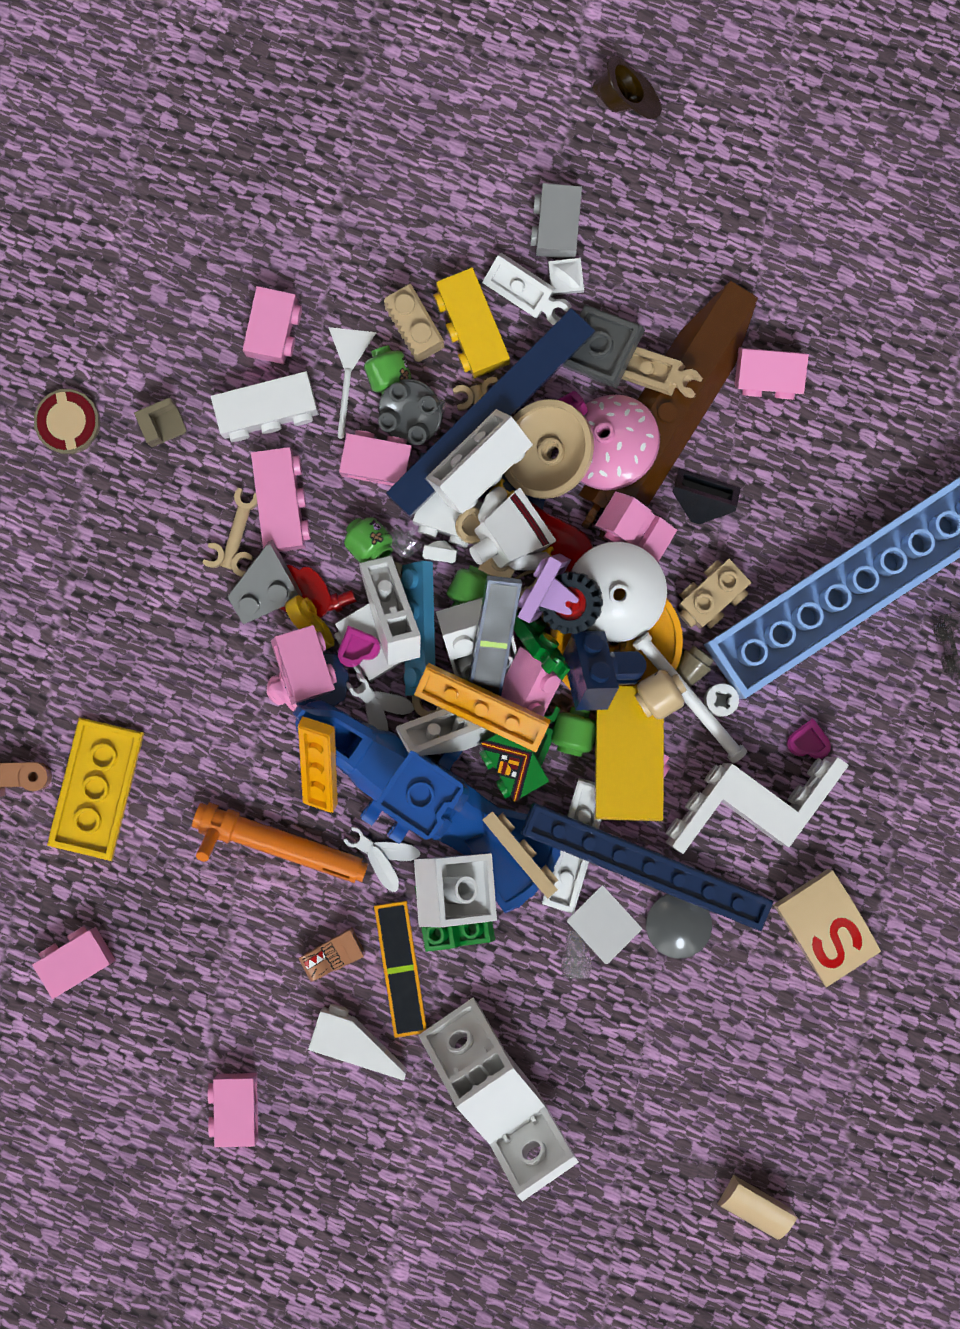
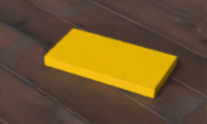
[595,686,664,821]
[47,717,144,861]

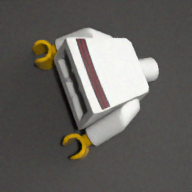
[469,479,556,570]

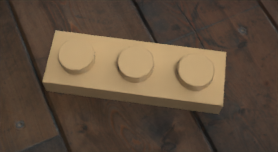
[482,811,559,899]

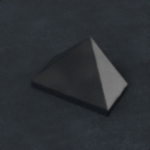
[672,468,741,525]

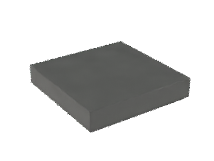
[562,305,645,389]

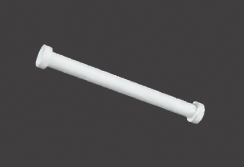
[633,632,747,763]

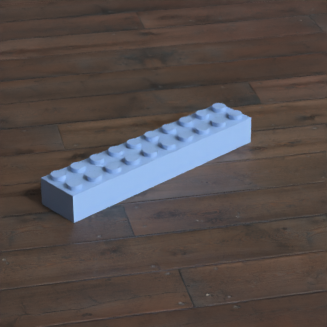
[704,476,960,699]

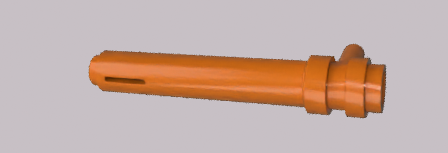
[192,802,368,883]

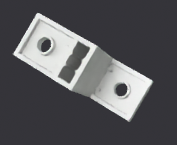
[665,757,849,854]
[418,998,579,1201]

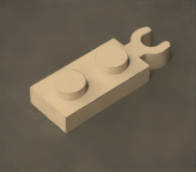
[622,347,703,398]

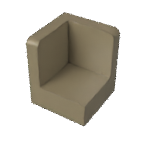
[134,398,187,447]

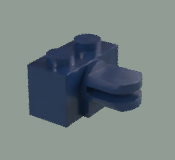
[563,631,647,711]

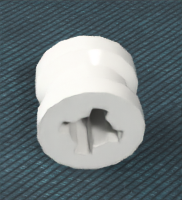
[704,684,739,717]

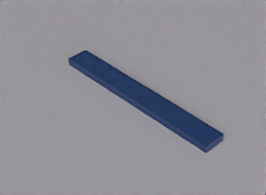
[386,308,595,518]
[520,803,774,932]

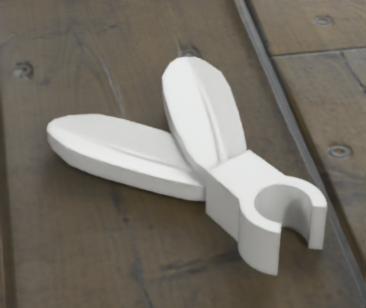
[346,673,414,731]
[344,827,420,892]

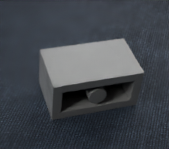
[530,183,582,259]

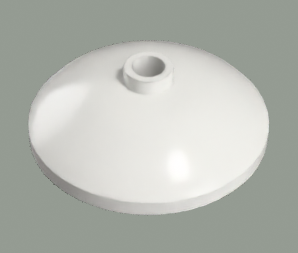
[571,542,667,642]

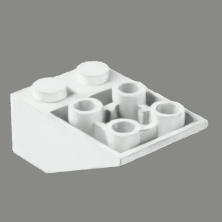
[436,598,517,681]

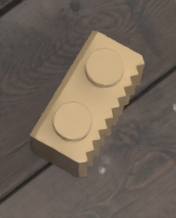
[384,284,444,362]

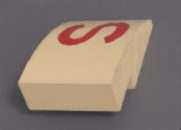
[773,869,881,987]

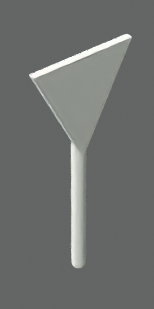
[328,327,377,439]

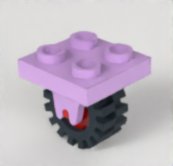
[517,553,603,634]

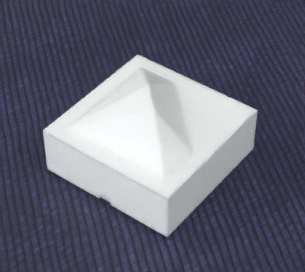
[548,258,584,296]
[422,540,458,563]

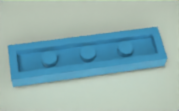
[401,561,436,696]

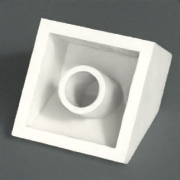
[414,853,497,927]

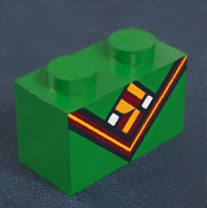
[479,734,549,802]

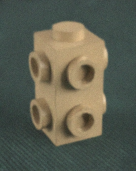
[677,559,751,629]

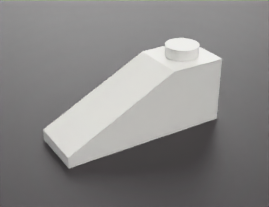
[359,556,421,665]
[396,709,495,756]
[308,1004,407,1080]

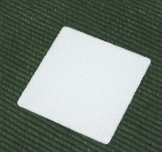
[567,885,642,964]

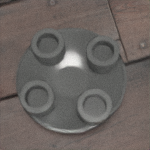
[378,379,442,445]
[646,894,712,959]

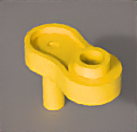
[285,595,334,650]

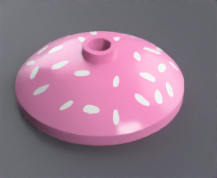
[581,395,660,490]

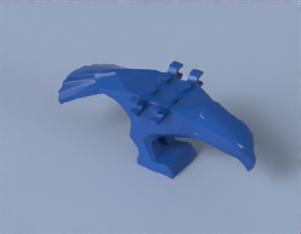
[293,700,561,914]

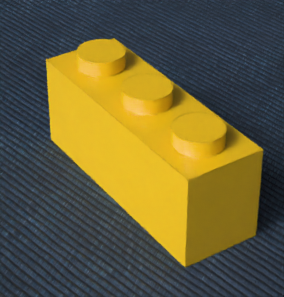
[433,267,510,379]

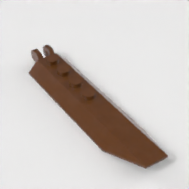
[578,281,758,540]

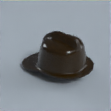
[592,55,662,119]

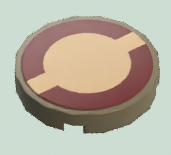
[34,389,100,454]

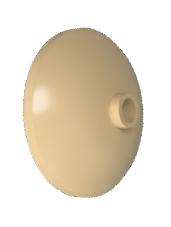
[504,399,594,499]

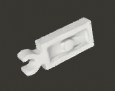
[482,253,572,325]

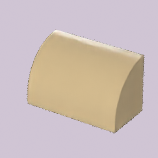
[717,1175,797,1240]

